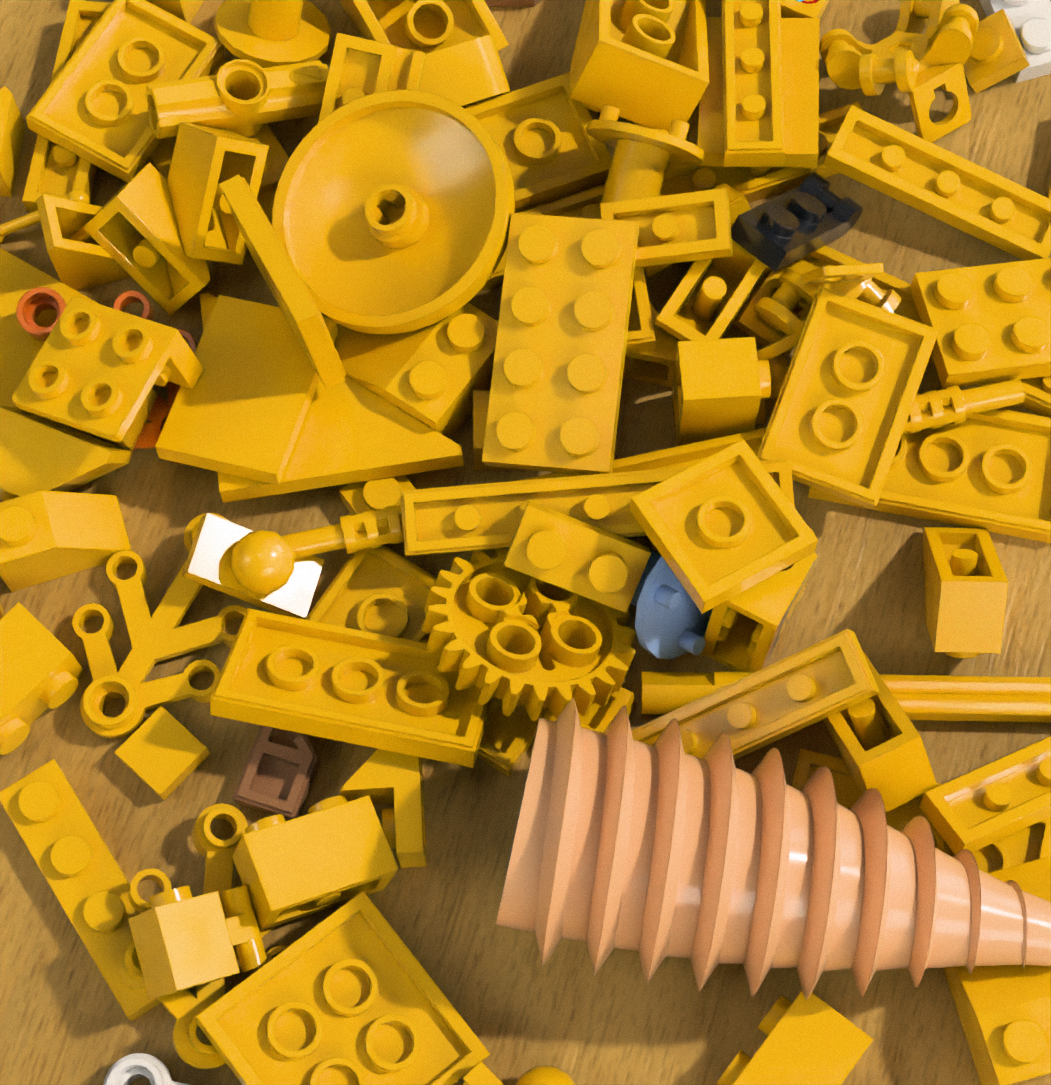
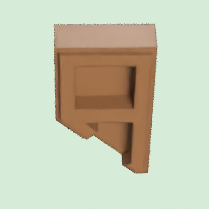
[233,725,320,821]

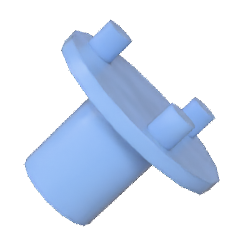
[630,549,713,659]

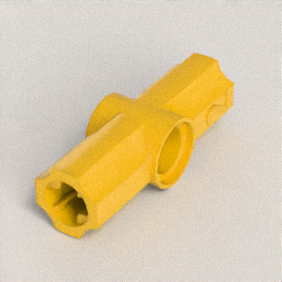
[145,59,329,139]

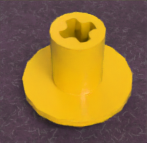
[214,0,331,67]
[586,105,705,203]

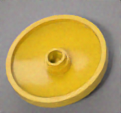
[272,90,515,335]

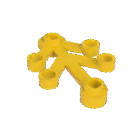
[72,513,247,738]
[122,803,289,1070]

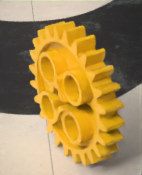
[422,548,636,721]

